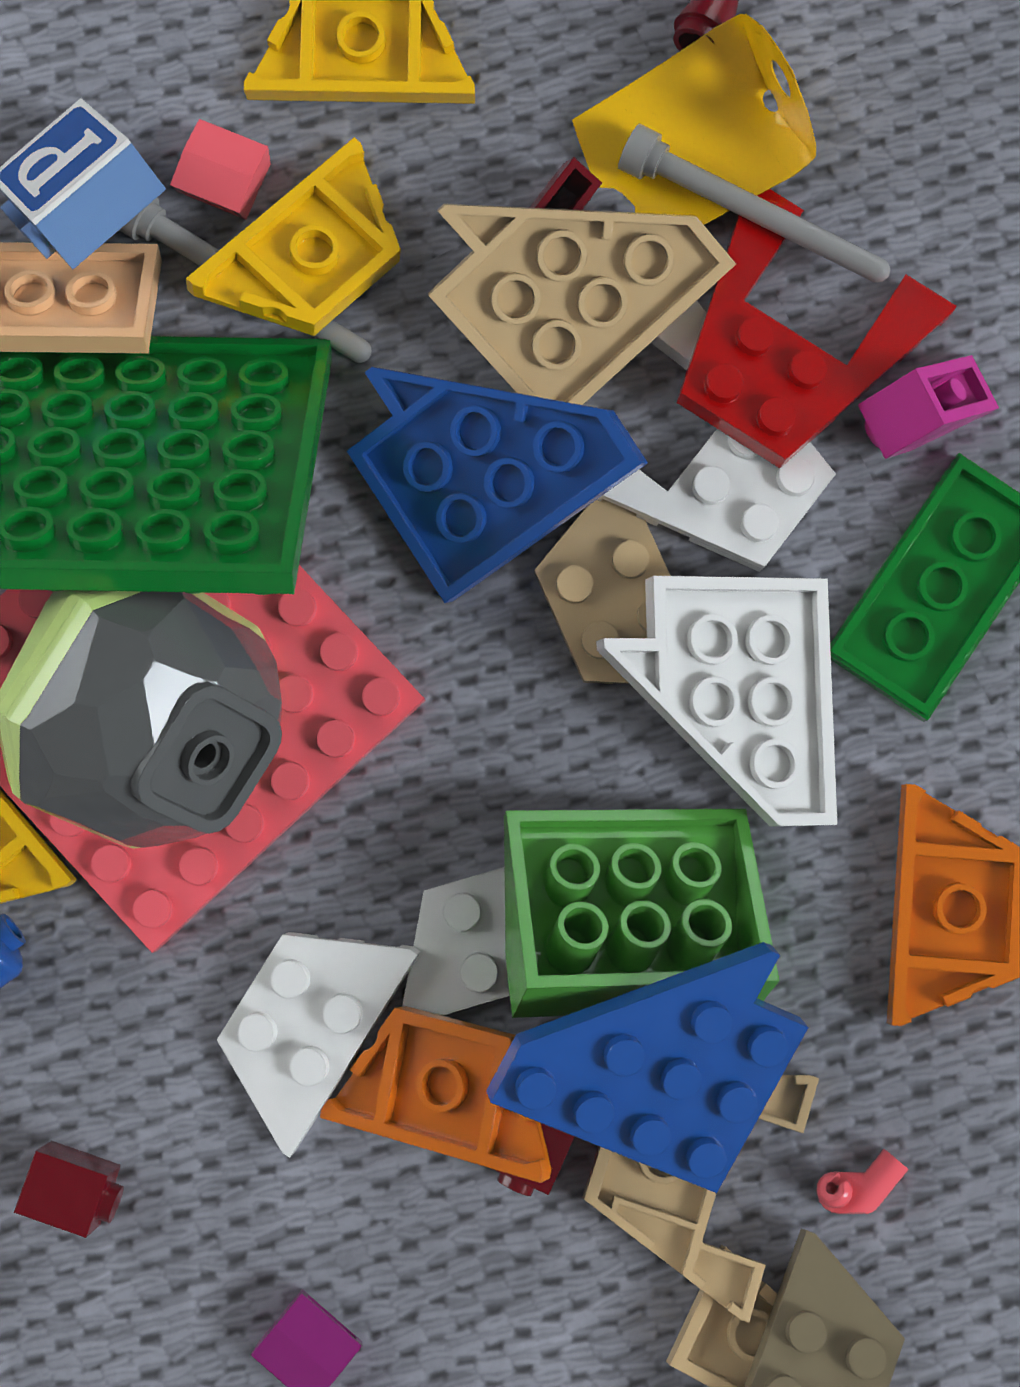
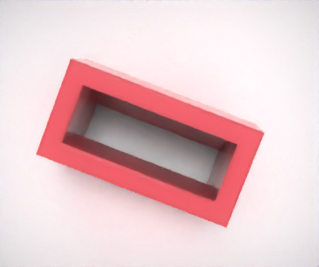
[170,119,271,220]

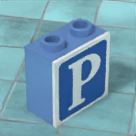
[0,98,166,269]

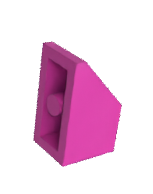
[858,355,999,459]

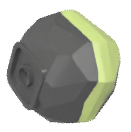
[0,590,282,849]

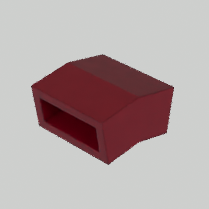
[529,157,602,210]

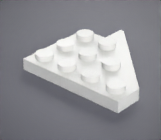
[596,576,837,826]

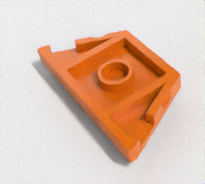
[886,784,1020,1026]
[320,1006,551,1183]

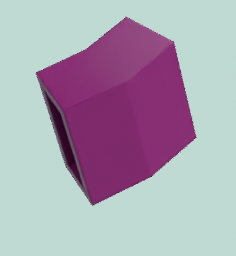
[251,1289,362,1387]

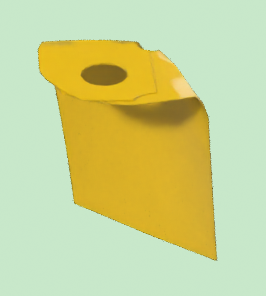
[572,14,816,225]

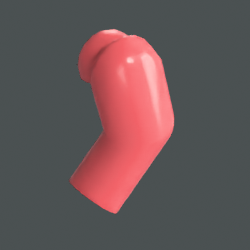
[816,1149,909,1214]

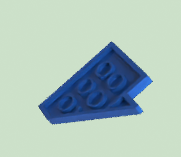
[347,367,648,603]
[486,942,809,1193]

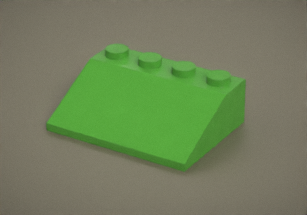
[504,809,780,1018]

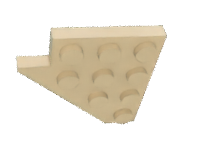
[428,204,736,405]

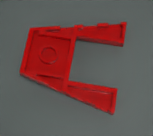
[676,189,957,468]

